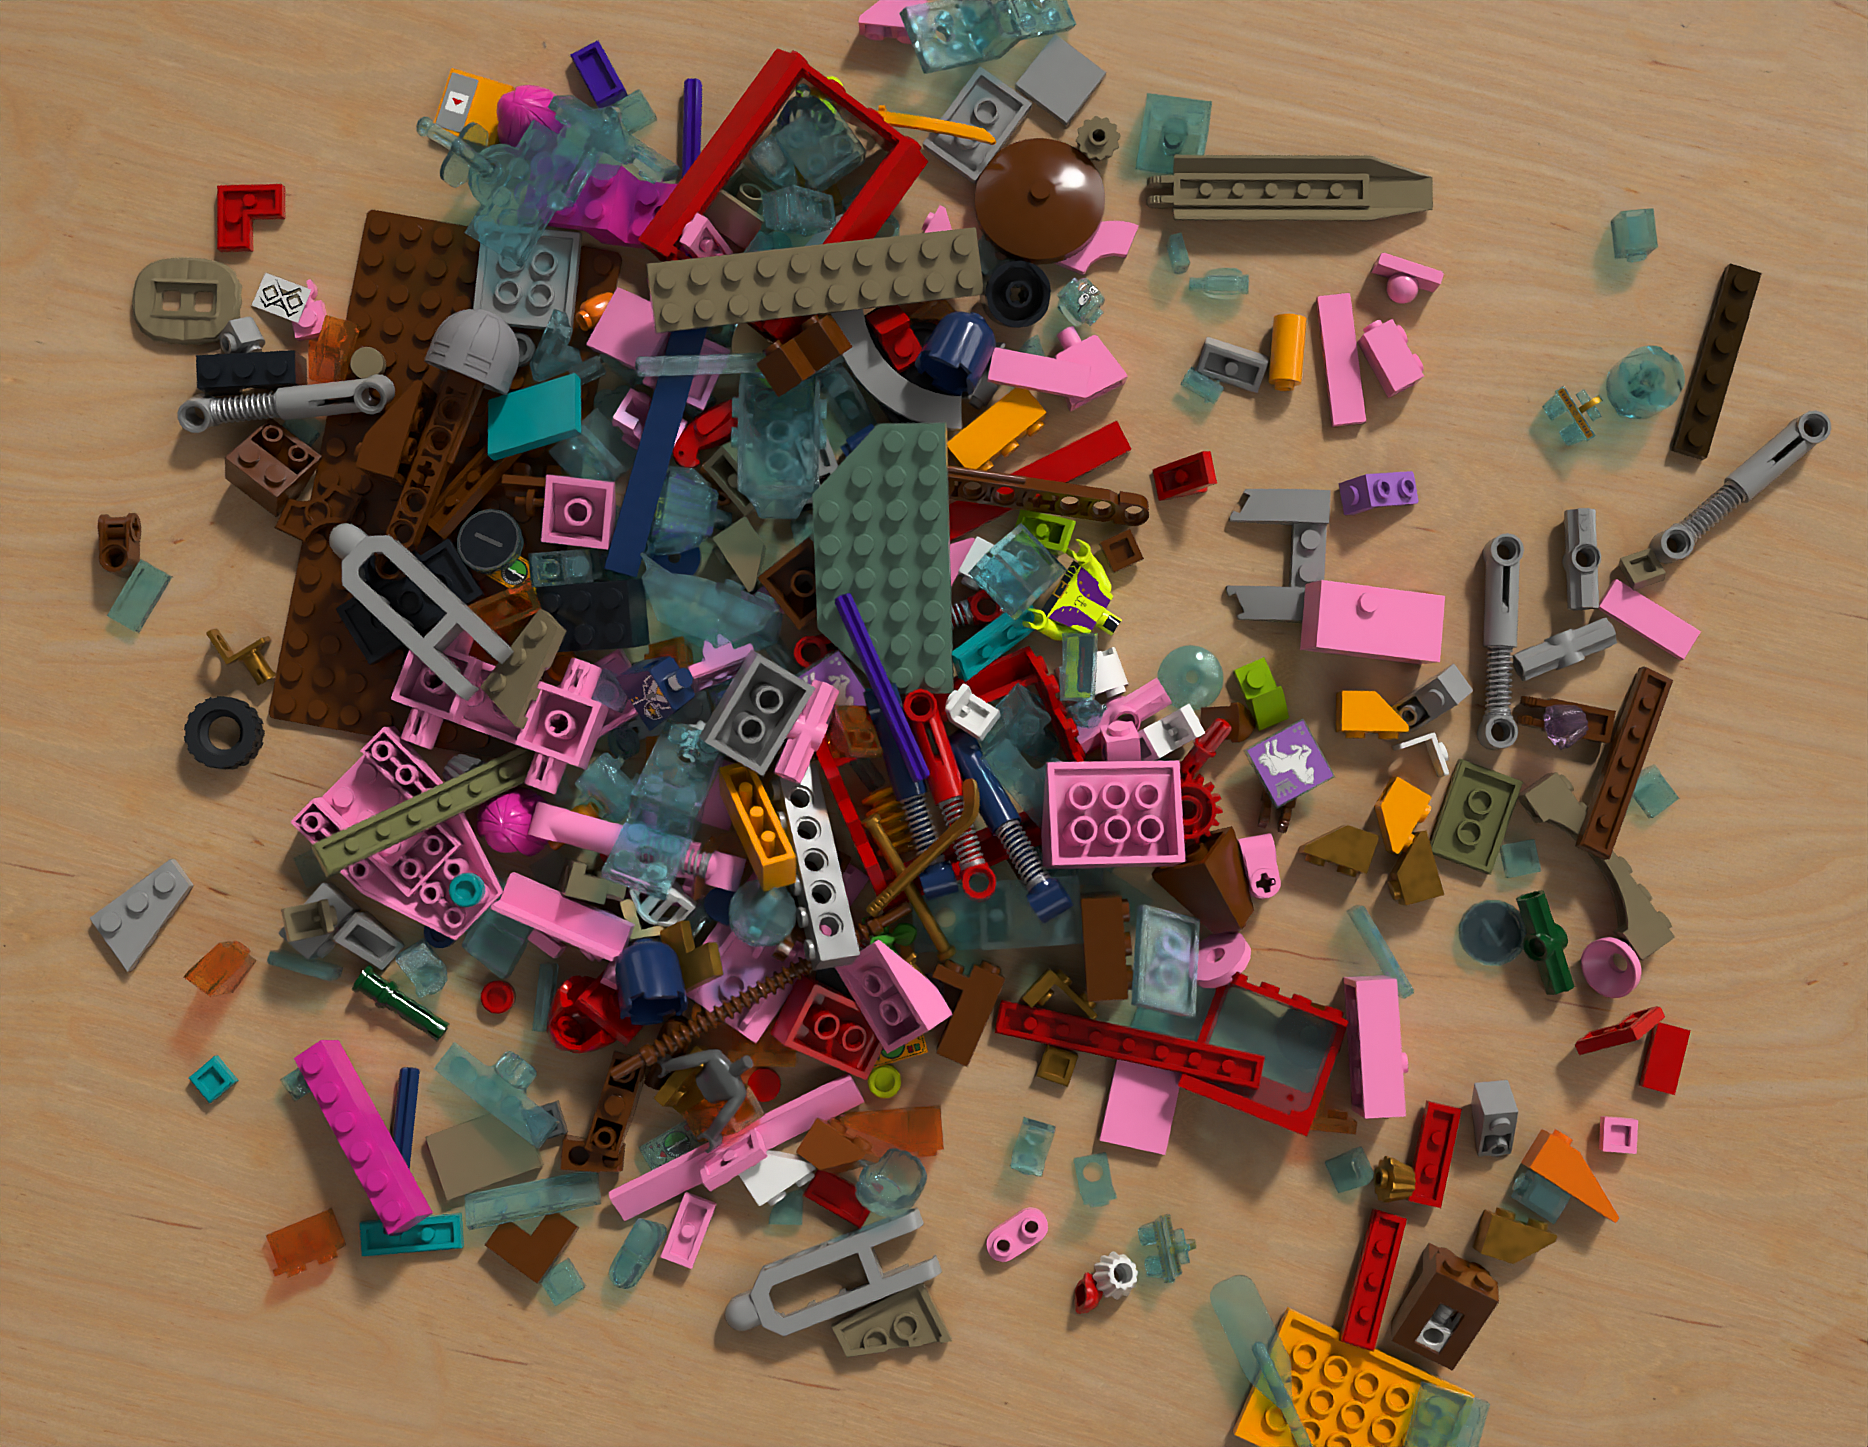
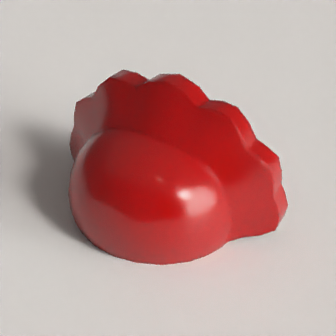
[1074,1272,1103,1314]

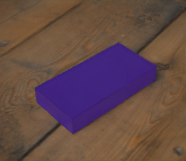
[570,40,628,111]

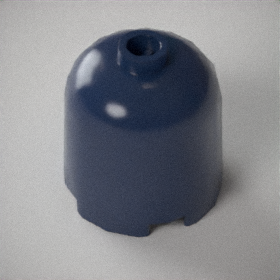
[915,311,996,396]
[615,938,688,1025]

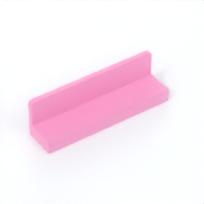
[490,872,635,961]

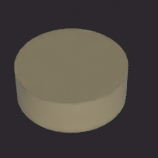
[350,347,386,379]

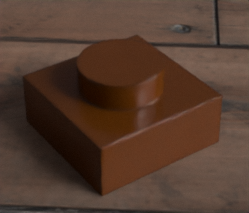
[1099,529,1144,574]

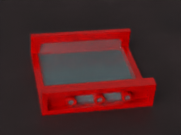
[1178,972,1349,1137]

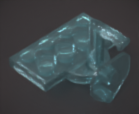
[547,95,681,211]
[416,116,590,268]

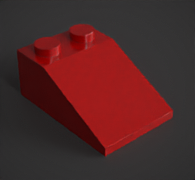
[770,974,883,1081]

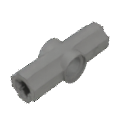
[1562,508,1601,610]
[1512,617,1617,681]

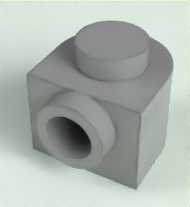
[218,317,265,354]

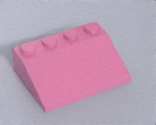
[1041,761,1185,869]

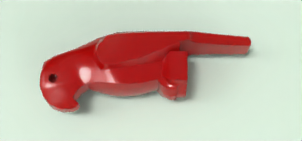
[672,384,774,470]

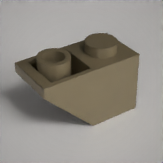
[712,516,766,596]

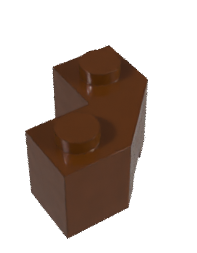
[756,313,853,398]

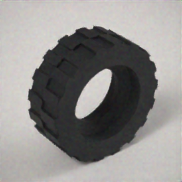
[184,696,265,770]

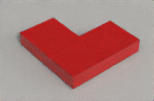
[217,184,285,252]
[1575,1006,1665,1055]

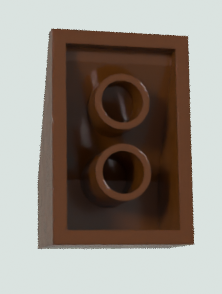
[354,380,438,487]

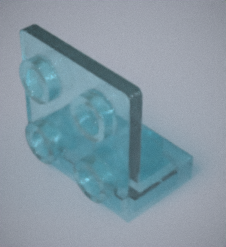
[775,98,866,199]

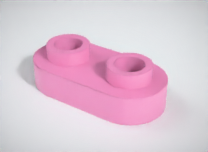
[986,1207,1048,1262]

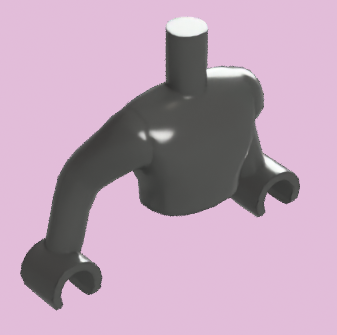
[657,1049,753,1153]

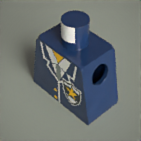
[616,655,695,731]

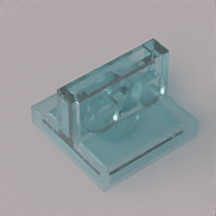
[549,408,637,482]

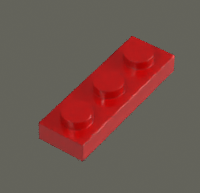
[1406,1100,1462,1208]

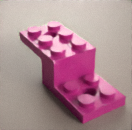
[521,156,689,254]

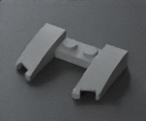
[1226,489,1331,623]

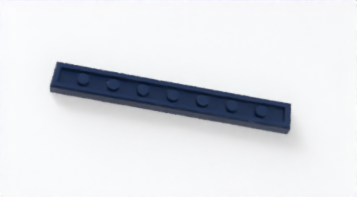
[604,327,708,578]

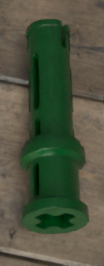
[352,965,450,1042]

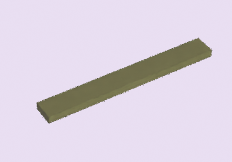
[311,747,535,877]

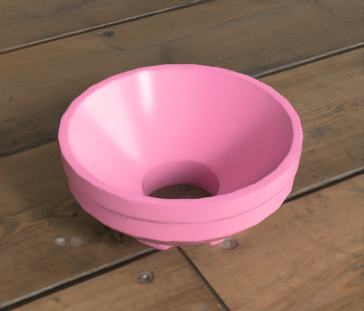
[1581,937,1641,998]

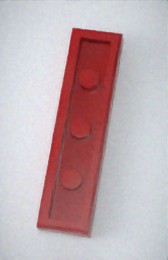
[1339,1209,1407,1352]

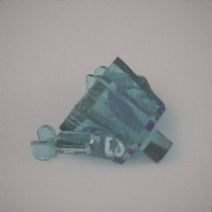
[642,465,732,561]

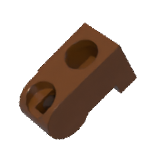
[560,1135,626,1172]

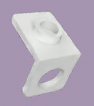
[1392,732,1449,777]

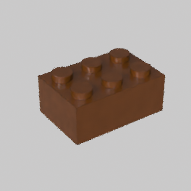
[1080,890,1134,1002]

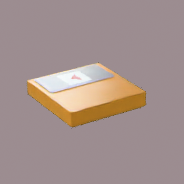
[432,68,515,151]

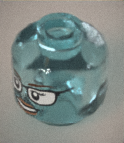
[1056,277,1105,327]

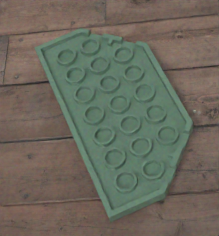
[812,422,954,694]

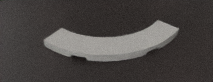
[831,309,961,431]

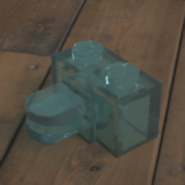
[979,683,1059,767]

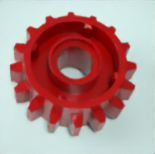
[1180,771,1223,845]

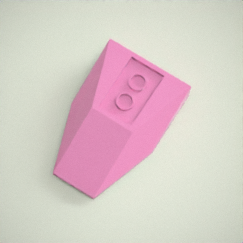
[290,726,503,940]

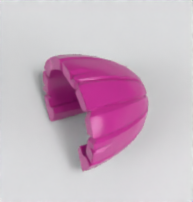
[496,85,569,162]
[476,786,549,857]

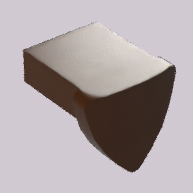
[1201,702,1256,743]

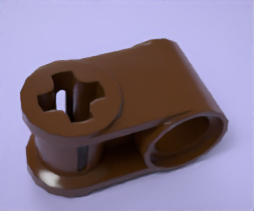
[98,513,142,578]

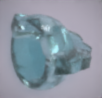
[1066,698,1108,729]

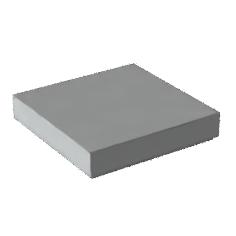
[1015,34,1106,126]

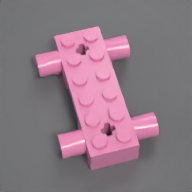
[391,630,609,795]

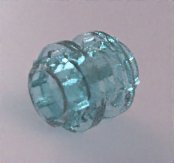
[575,753,647,822]

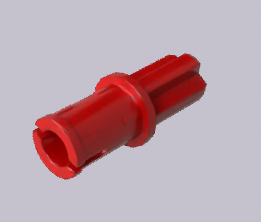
[1179,718,1232,778]

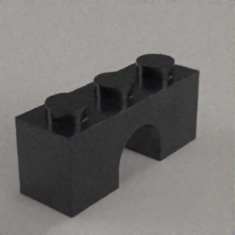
[196,350,307,396]

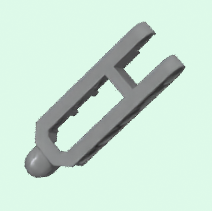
[329,523,514,701]
[725,1207,942,1336]

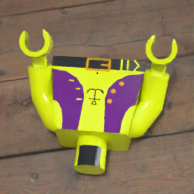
[1022,539,1122,641]

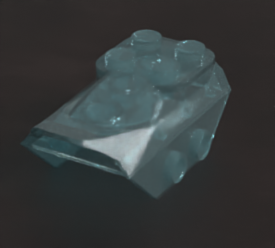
[731,372,827,519]
[640,552,783,652]

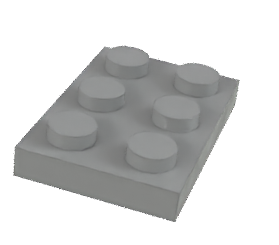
[922,66,1032,184]

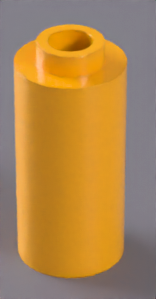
[1268,314,1307,391]

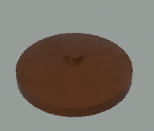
[975,138,1105,265]

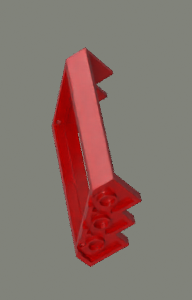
[638,48,928,345]
[815,646,1091,912]

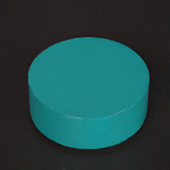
[449,873,485,907]

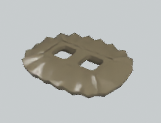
[132,258,242,345]

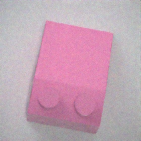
[835,940,952,1054]

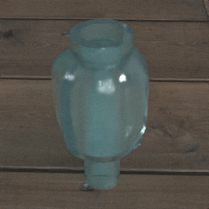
[1189,268,1249,300]

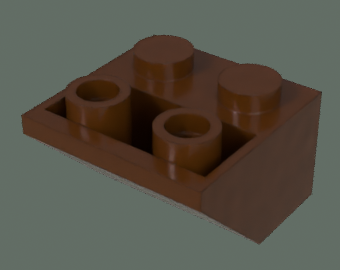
[225,418,322,518]

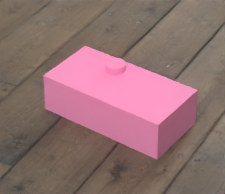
[1300,580,1445,665]
[1343,975,1408,1119]

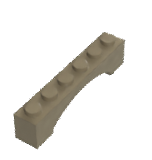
[1518,772,1675,960]

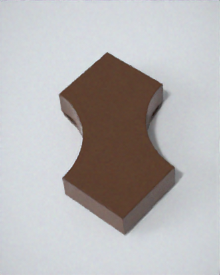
[275,482,365,543]

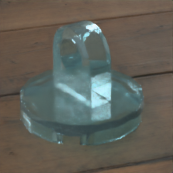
[728,880,797,947]

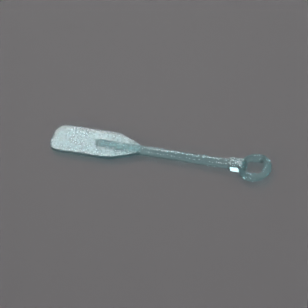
[1210,1275,1313,1447]

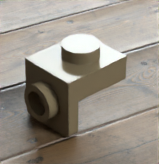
[281,899,338,943]

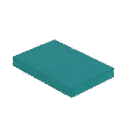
[488,373,581,461]

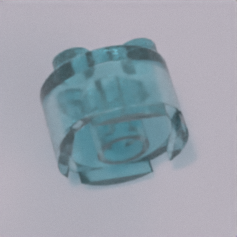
[1606,346,1685,419]

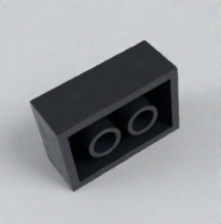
[536,578,650,652]

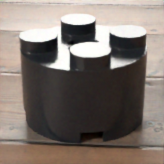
[980,260,1051,328]

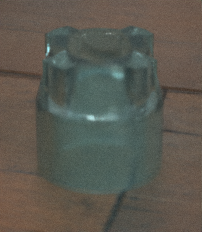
[280,1068,311,1101]

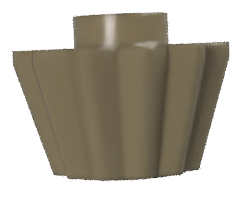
[1076,116,1121,161]

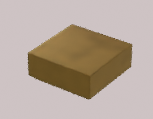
[1036,1044,1079,1087]

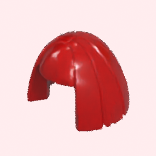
[546,975,617,1054]

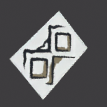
[252,273,311,323]

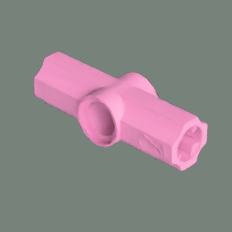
[1076,678,1172,755]
[773,679,840,784]

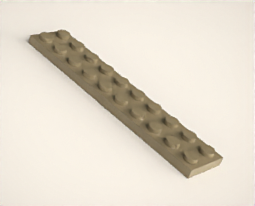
[646,227,984,334]

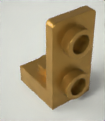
[1021,967,1099,1020]

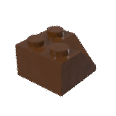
[757,534,817,630]

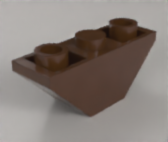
[584,1050,646,1159]

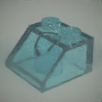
[1135,93,1212,174]
[968,523,1067,621]

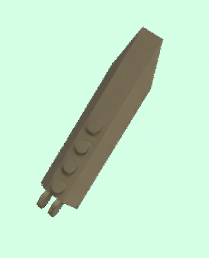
[1147,155,1433,221]

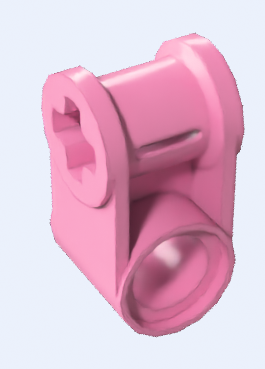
[1237,833,1281,899]

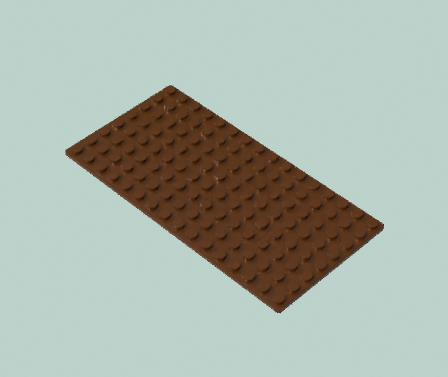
[269,210,622,758]

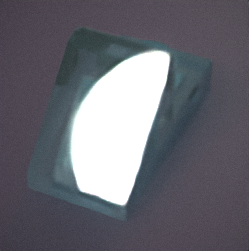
[530,309,582,382]

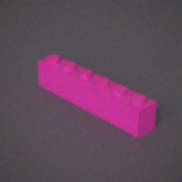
[294,1040,433,1235]

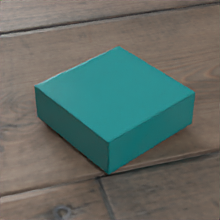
[189,1055,239,1103]

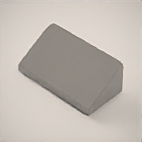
[1195,337,1269,393]

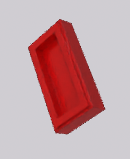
[1639,1022,1691,1095]
[803,1169,878,1229]

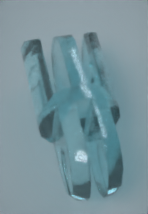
[609,1218,667,1289]

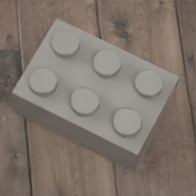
[699,649,815,776]

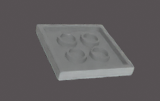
[473,224,582,332]

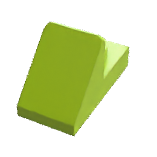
[1011,510,1076,556]
[1233,657,1290,731]

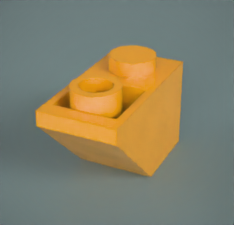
[1336,690,1409,740]
[1374,776,1432,855]

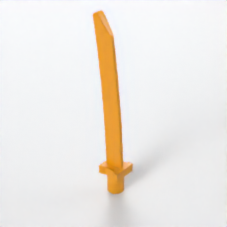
[875,105,996,145]

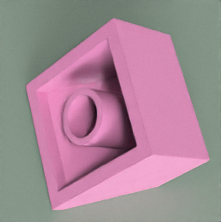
[541,474,616,549]

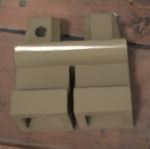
[557,857,628,904]

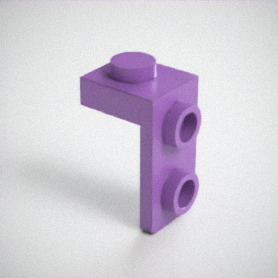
[1339,471,1419,515]

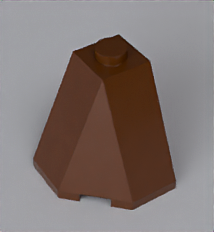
[1151,826,1254,934]

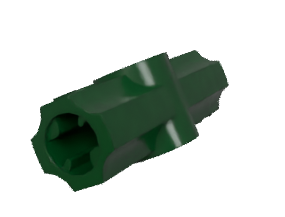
[1516,890,1575,995]

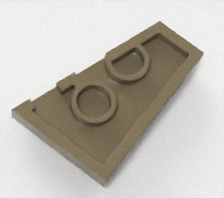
[480,609,566,729]
[832,1282,952,1357]

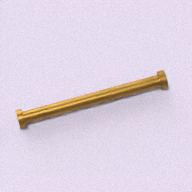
[861,813,957,961]

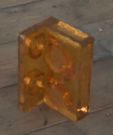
[728,1029,799,1067]
[266,1208,346,1278]

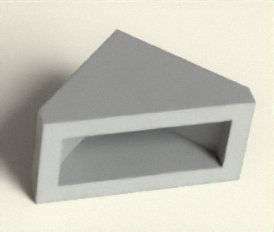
[333,911,405,970]

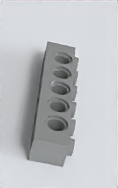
[768,763,860,970]

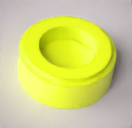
[868,1064,901,1098]

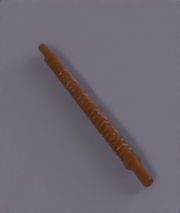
[609,900,912,1081]

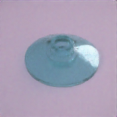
[1157,645,1223,711]

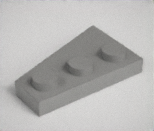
[90,859,194,972]

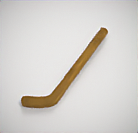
[866,778,980,917]

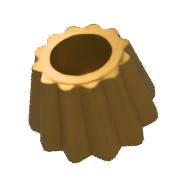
[1373,1156,1416,1203]

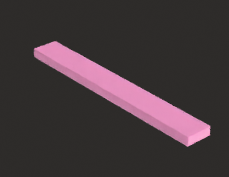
[609,1073,864,1221]

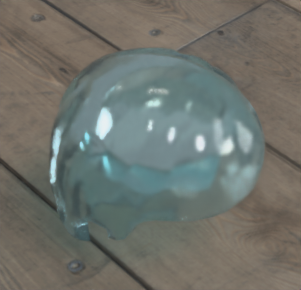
[855,1148,927,1217]

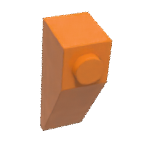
[1521,1129,1620,1223]

